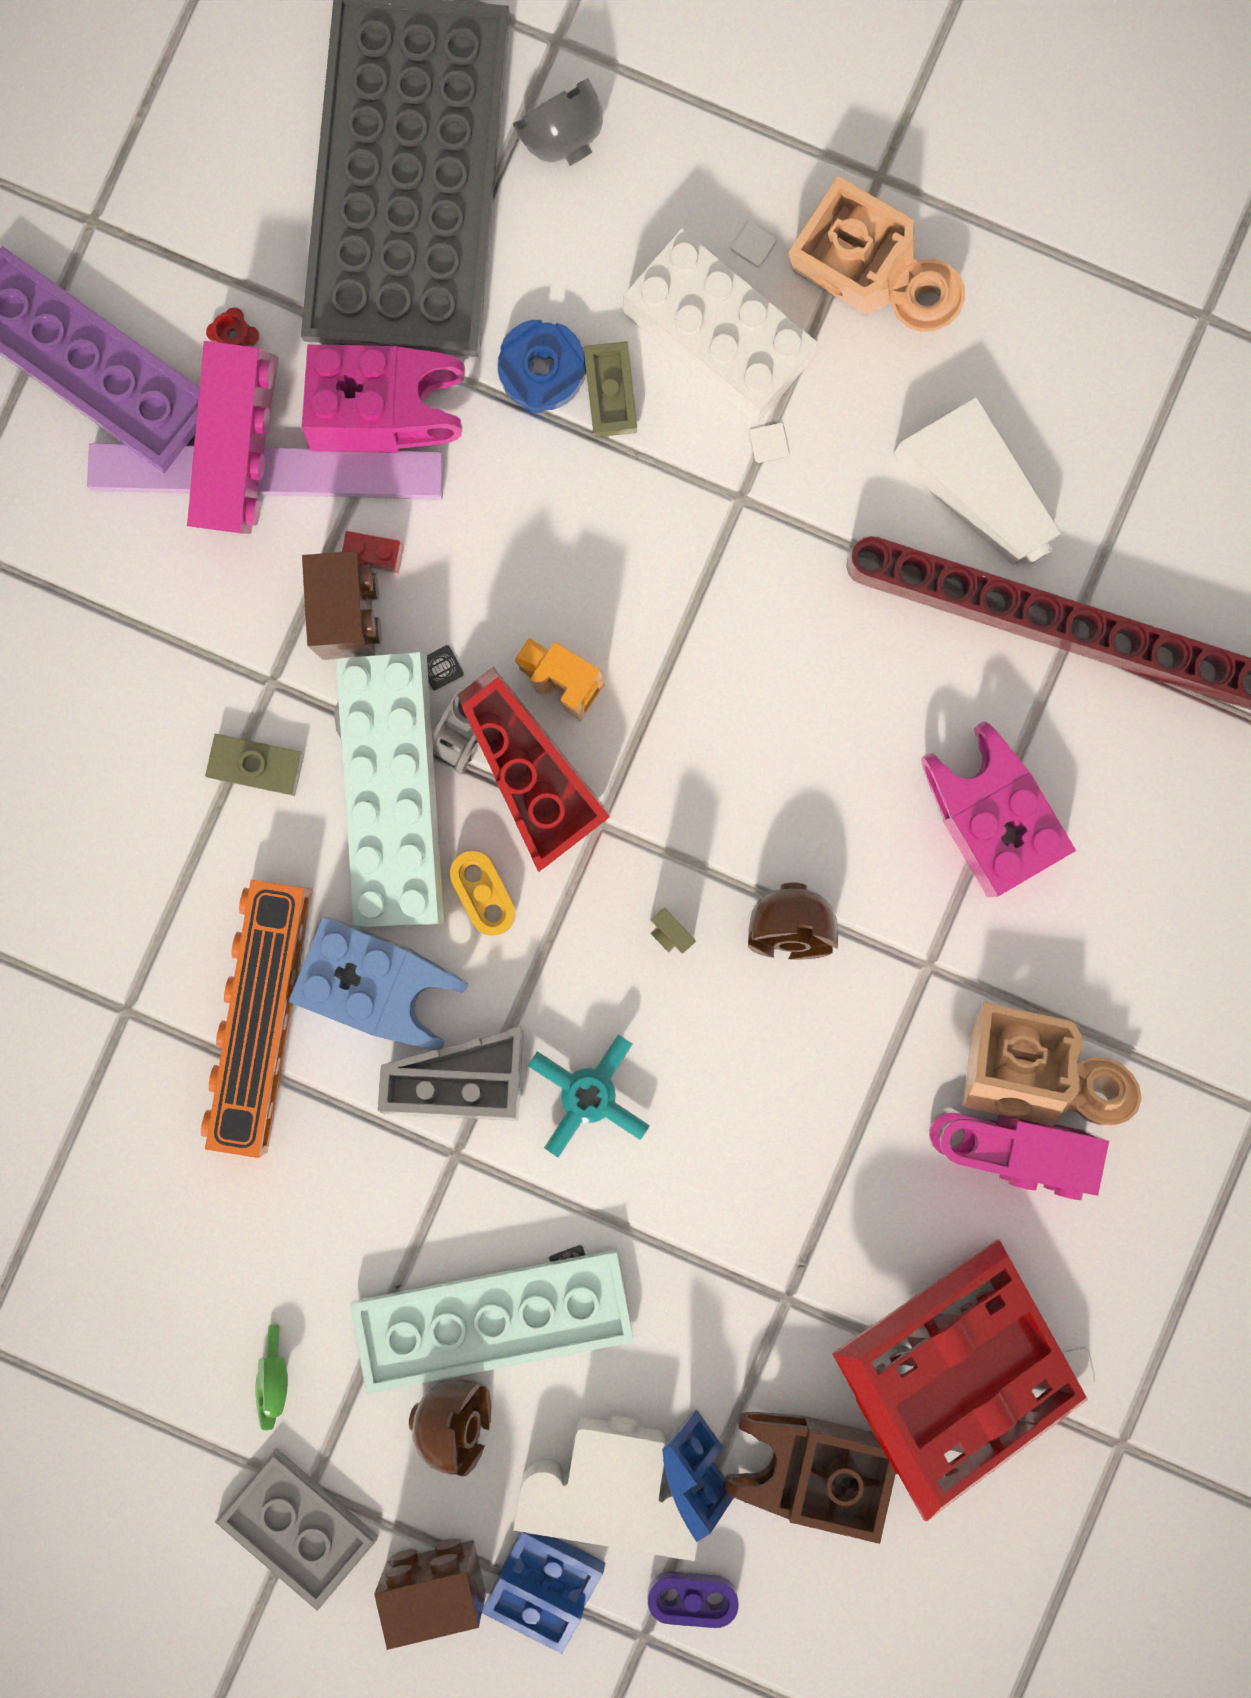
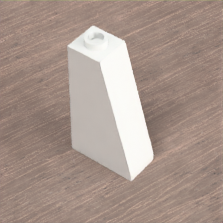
[894,397,1061,565]

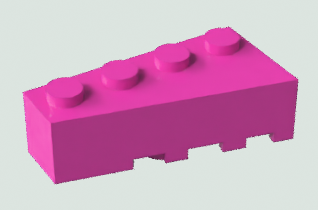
[187,341,279,534]

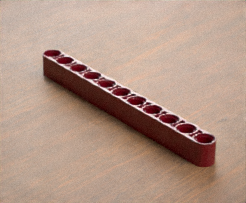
[846,536,1251,710]

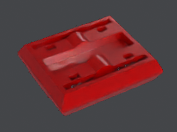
[832,1240,1088,1522]

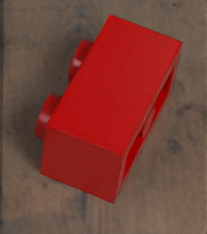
[342,531,404,573]

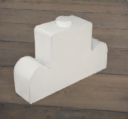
[513,1416,698,1561]

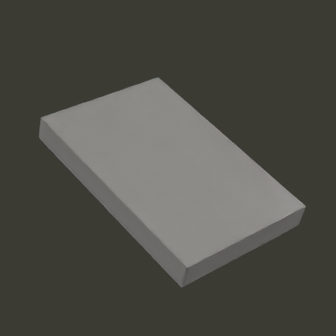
[215,1448,378,1611]

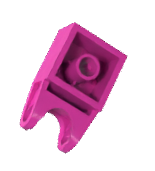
[302,344,465,453]
[921,722,1076,897]
[929,1112,1109,1200]

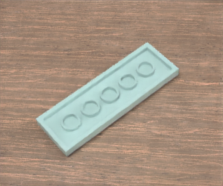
[336,652,444,927]
[350,1249,634,1394]

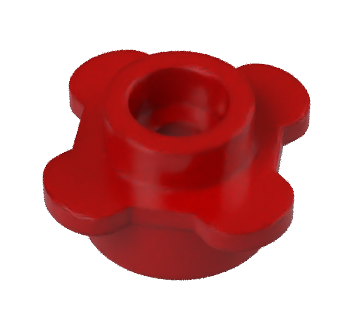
[206,307,259,346]

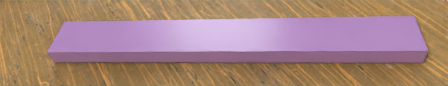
[87,443,443,499]

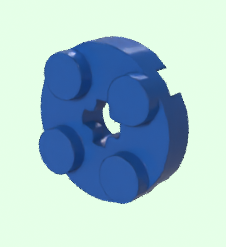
[497,320,585,413]

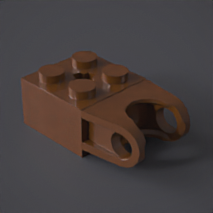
[723,1412,896,1544]

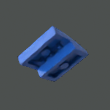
[662,1410,734,1542]
[482,1532,606,1654]

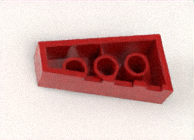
[458,666,610,873]

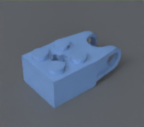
[288,917,468,1050]

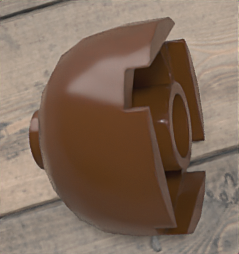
[748,882,838,960]
[409,1380,492,1476]

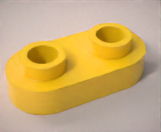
[450,851,516,936]

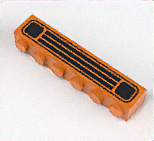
[201,880,312,1158]

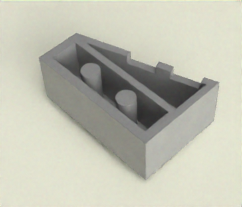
[377,1026,524,1121]

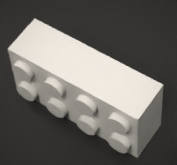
[623,228,818,425]

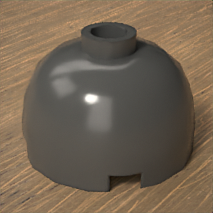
[513,78,603,166]

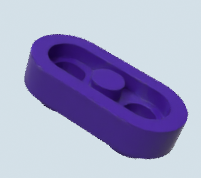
[647,1572,739,1628]

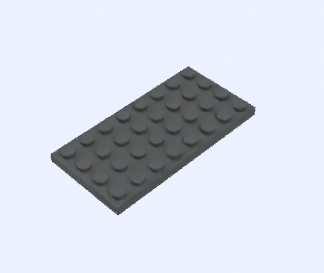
[301,0,510,357]

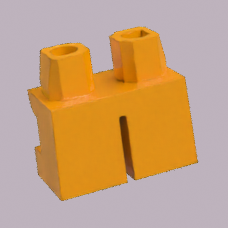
[514,638,604,721]

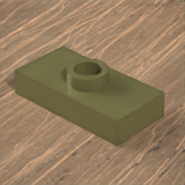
[584,341,637,438]
[205,734,305,796]
[650,907,696,954]

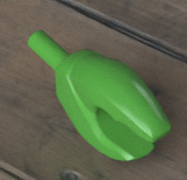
[255,1325,288,1431]

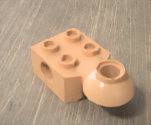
[788,176,965,332]
[963,1002,1142,1126]

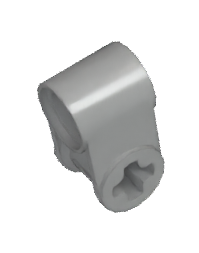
[432,686,479,775]

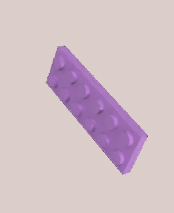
[0,246,200,473]

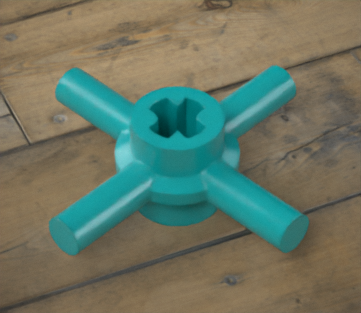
[528,1034,650,1157]

